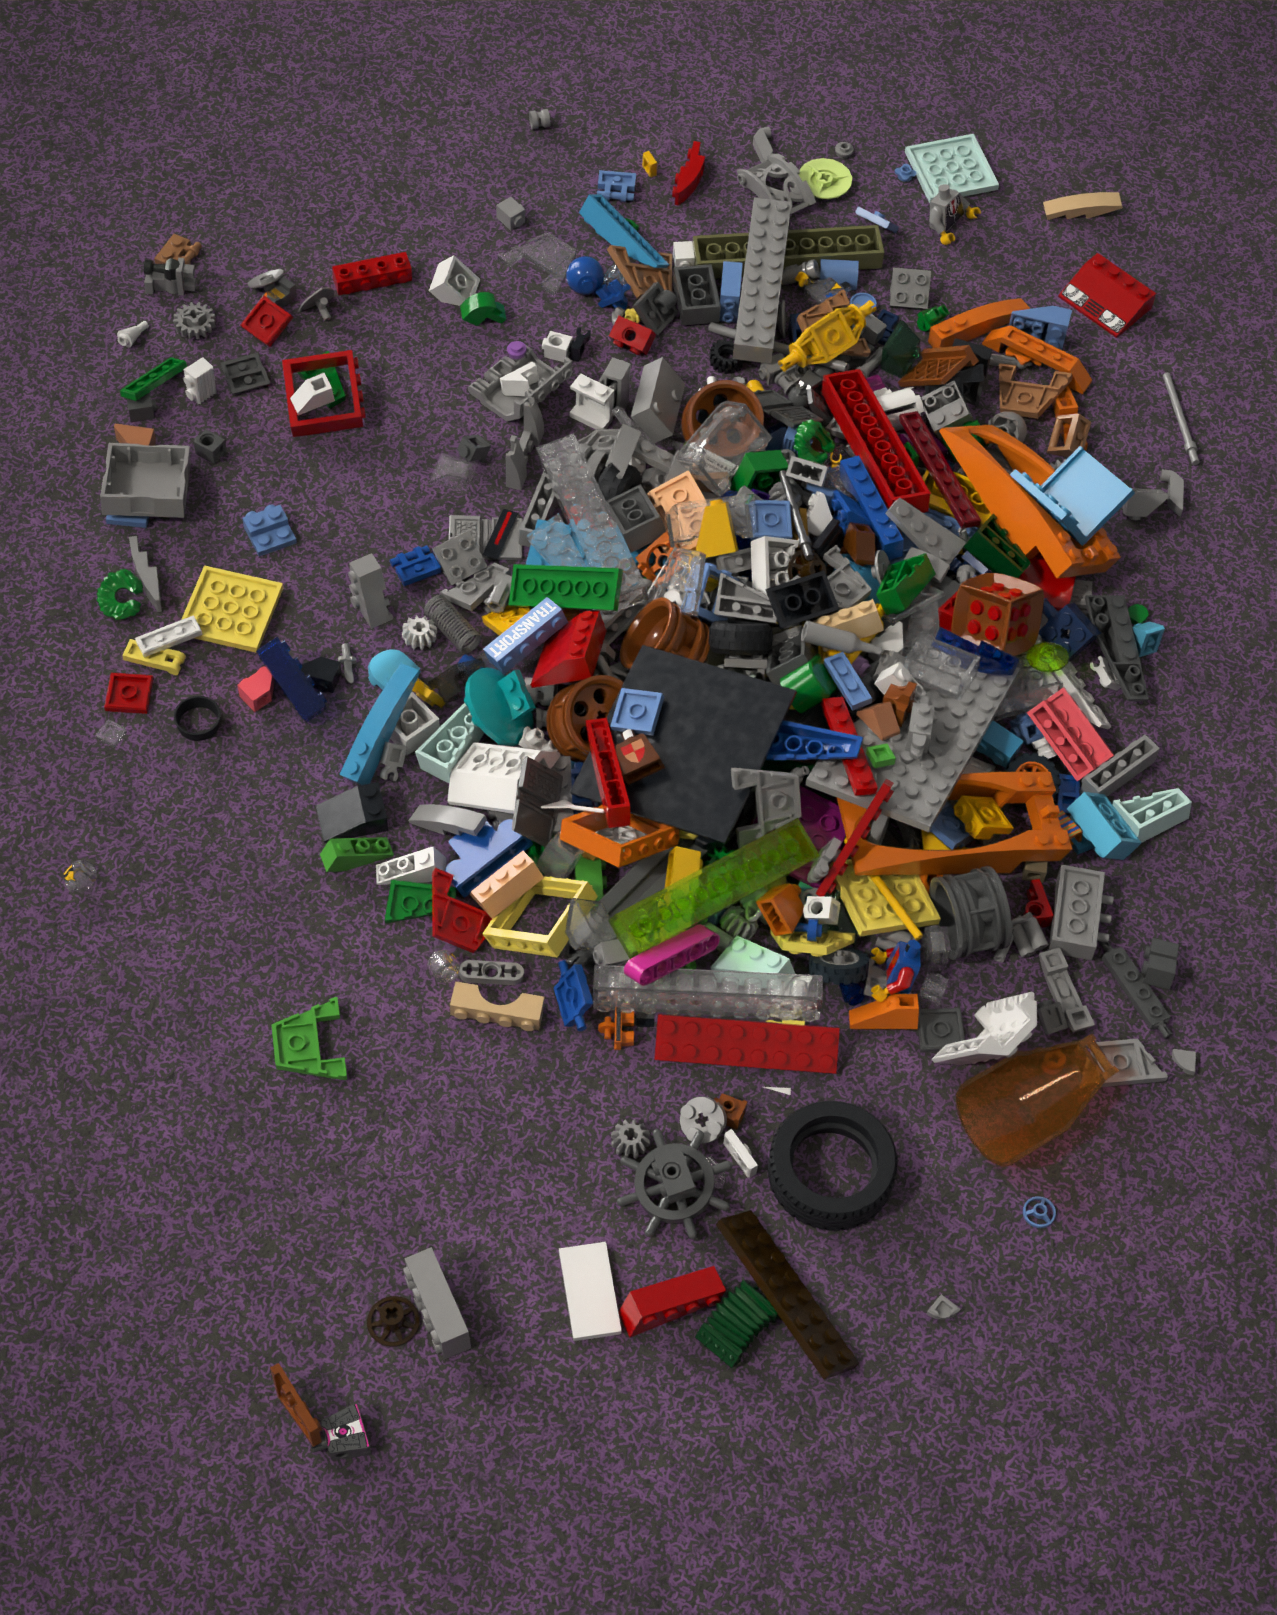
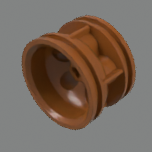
[681,380,764,460]
[620,597,710,670]
[546,675,624,762]

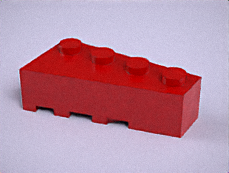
[618,1266,726,1338]

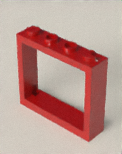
[282,350,366,437]

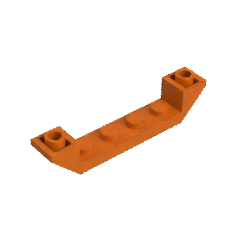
[982,325,1092,394]

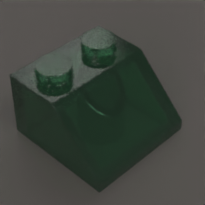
[881,320,921,378]

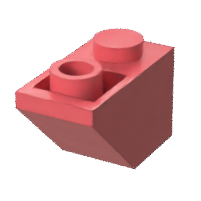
[238,663,275,712]

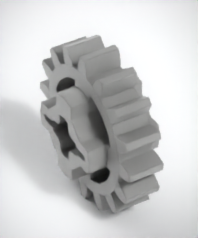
[173,302,216,339]

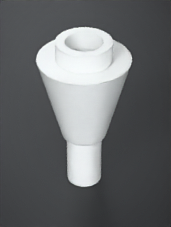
[117,321,149,348]

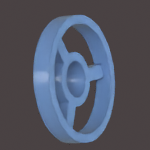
[1023,1196,1056,1228]

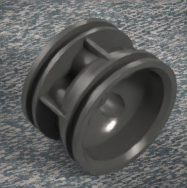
[929,866,1012,960]

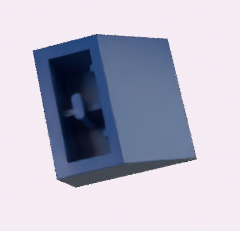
[831,490,872,536]

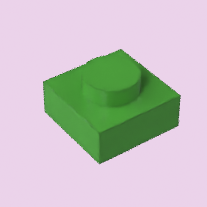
[866,743,896,768]

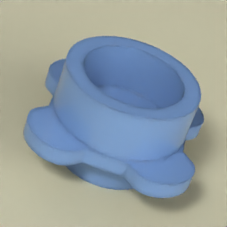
[895,164,916,182]

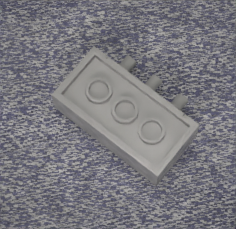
[1048,864,1114,960]

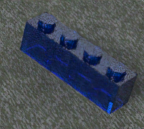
[256,637,327,723]

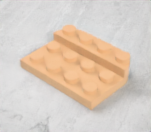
[647,470,708,560]

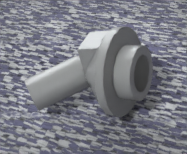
[956,565,977,585]

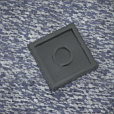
[917,1008,965,1053]

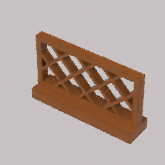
[898,345,979,387]

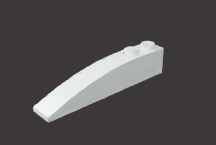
[1018,634,1111,729]

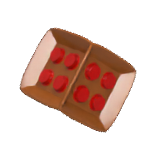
[951,573,1044,659]

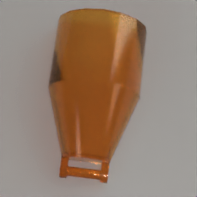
[956,1033,1119,1167]

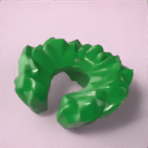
[793,419,835,464]
[96,569,143,620]

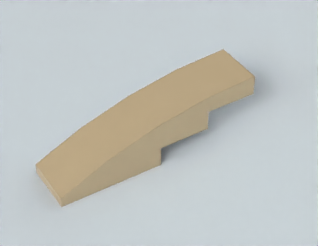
[1043,192,1123,220]

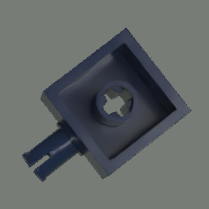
[1039,598,1101,663]

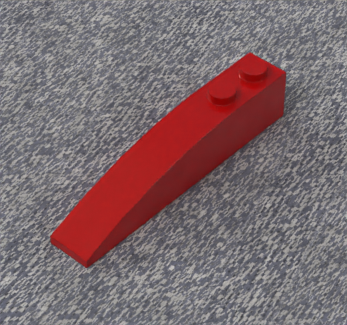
[585,718,630,828]

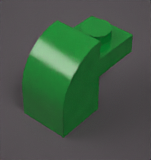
[460,292,506,326]

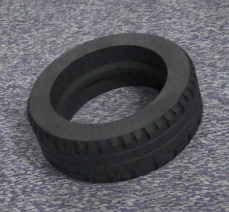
[768,1100,898,1231]

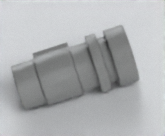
[781,259,820,285]

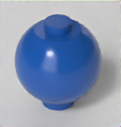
[566,256,604,295]

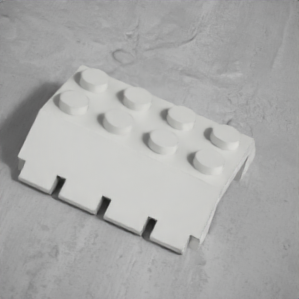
[932,992,1037,1065]

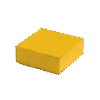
[642,151,657,177]

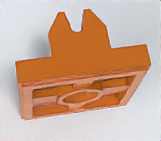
[635,532,690,590]

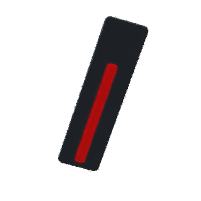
[483,509,518,559]

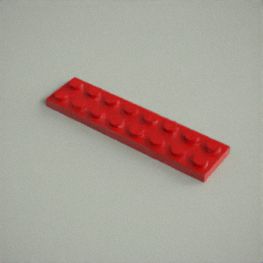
[654,1014,840,1074]

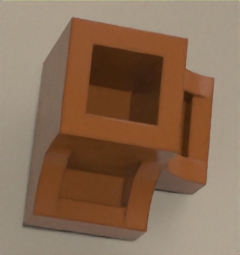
[883,681,917,727]

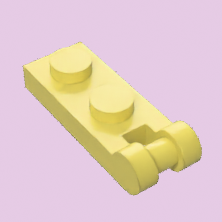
[122,639,186,675]

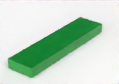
[120,357,187,401]

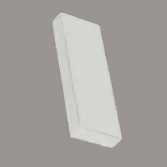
[135,615,202,657]

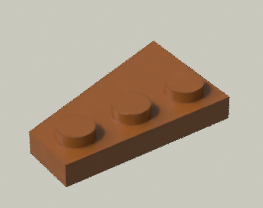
[270,1363,322,1447]

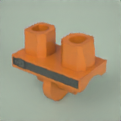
[598,1005,634,1050]

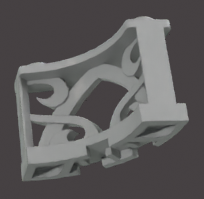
[737,154,817,214]

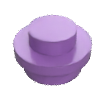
[507,341,527,359]

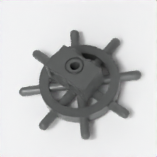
[617,1129,733,1239]

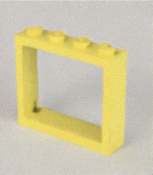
[482,876,598,957]

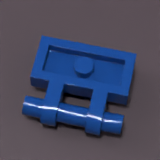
[390,545,441,586]

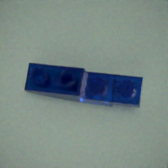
[932,627,1020,675]

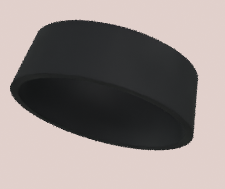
[174,696,221,741]

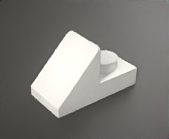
[500,362,539,396]

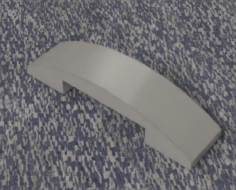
[1039,947,1095,1033]

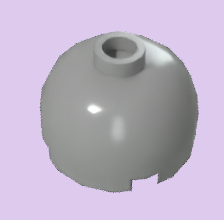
[988,411,1027,450]

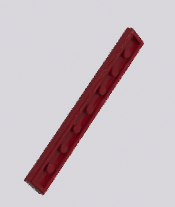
[899,411,981,529]

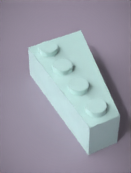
[415,703,484,783]

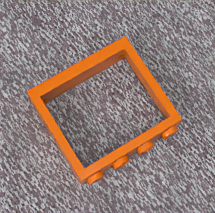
[560,805,680,868]

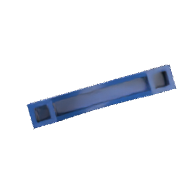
[840,456,904,560]

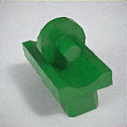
[917,304,950,331]

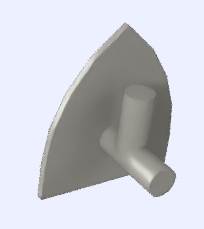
[299,287,335,321]

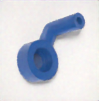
[794,919,823,942]

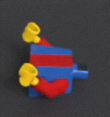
[871,940,921,1002]

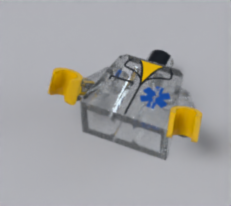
[795,272,851,307]

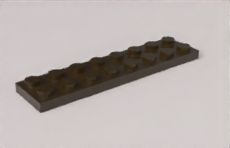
[716,1210,859,1380]

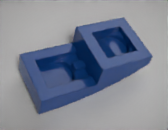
[1056,774,1080,814]

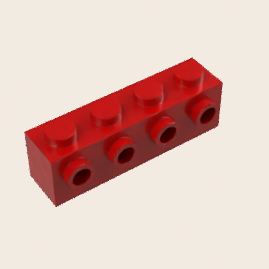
[332,252,412,296]

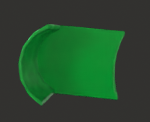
[780,654,838,713]

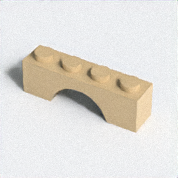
[450,982,544,1031]

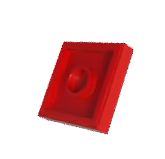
[240,295,293,347]
[104,673,154,714]

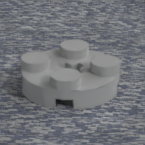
[680,1096,727,1143]

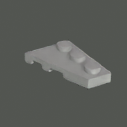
[440,563,511,611]

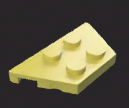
[770,928,855,957]

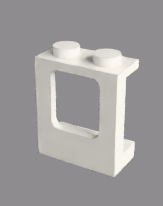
[570,374,614,430]

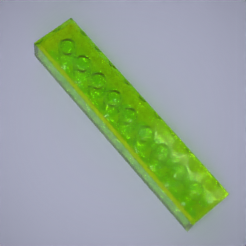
[608,818,820,959]

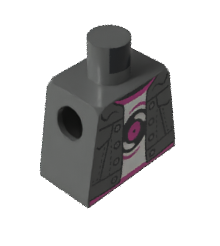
[311,1403,371,1461]

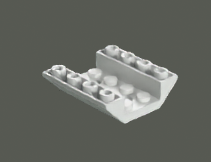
[448,742,561,814]

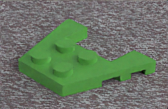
[271,997,347,1080]

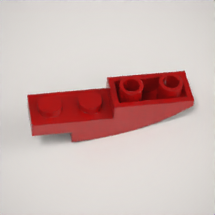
[672,141,705,205]

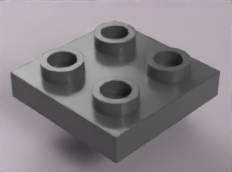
[633,282,679,336]

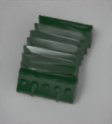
[695,1280,780,1368]

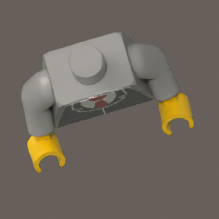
[929,184,981,245]

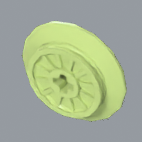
[798,158,852,199]

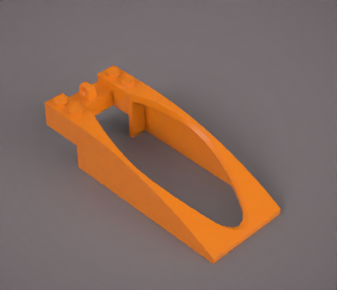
[939,425,1121,578]
[837,772,1072,875]

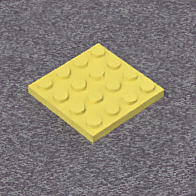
[181,565,283,653]
[828,859,941,937]

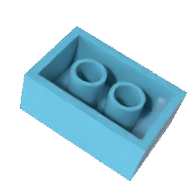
[1067,792,1142,860]

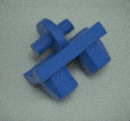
[596,279,631,309]

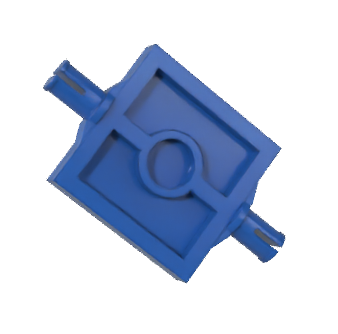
[553,960,593,1031]

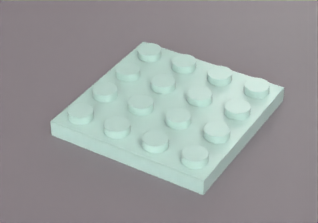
[905,134,999,203]

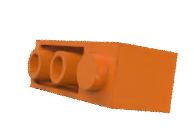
[849,994,919,1029]

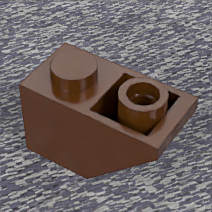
[842,522,875,566]

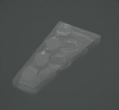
[526,513,587,567]

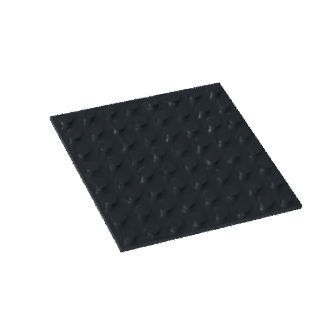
[570,645,797,845]

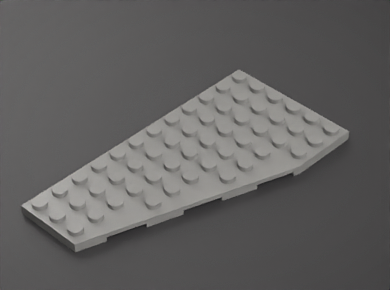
[805,647,1020,832]

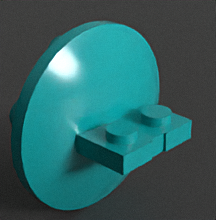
[464,668,536,746]

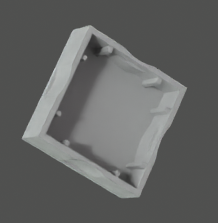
[100,443,191,518]

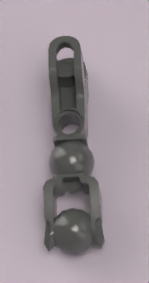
[788,343,875,408]

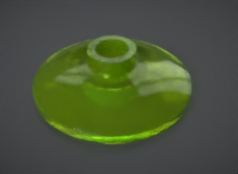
[1026,642,1069,672]

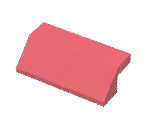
[1027,687,1114,781]

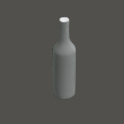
[801,621,882,655]

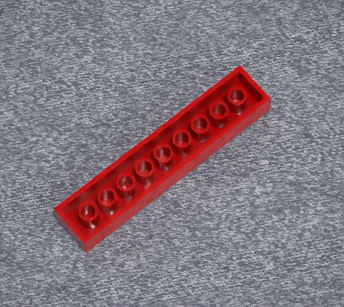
[821,369,931,513]

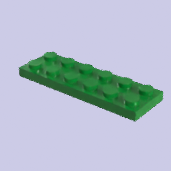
[508,564,623,612]

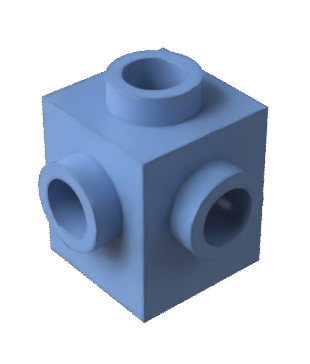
[1010,713,1044,745]

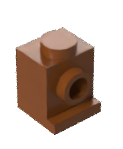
[714,1093,748,1130]

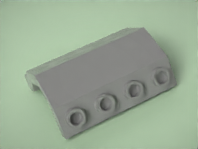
[468,345,573,421]

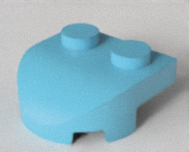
[368,650,420,690]

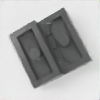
[220,353,270,395]

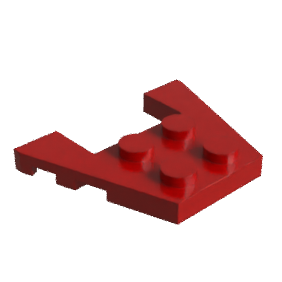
[432,868,492,953]

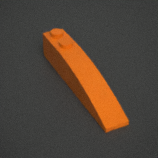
[928,298,1030,348]

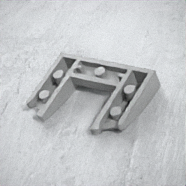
[506,396,544,490]
[605,423,695,484]

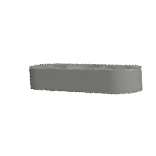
[459,960,524,985]

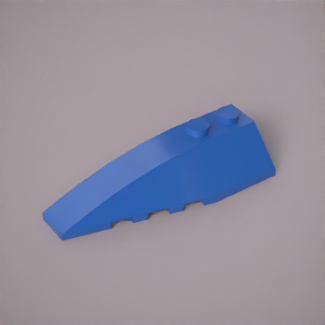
[766,721,864,760]

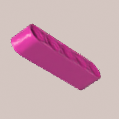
[624,924,720,986]

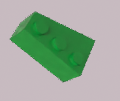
[876,553,936,615]

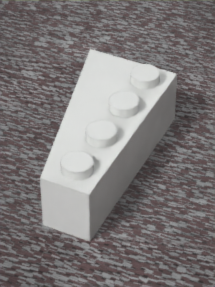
[751,536,799,625]

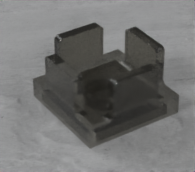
[428,658,485,703]

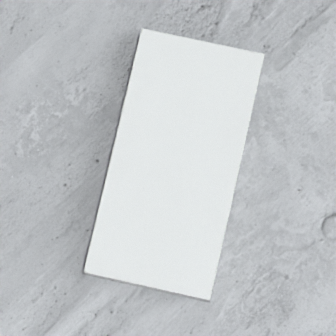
[559,1242,621,1341]

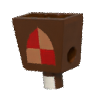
[616,729,665,785]

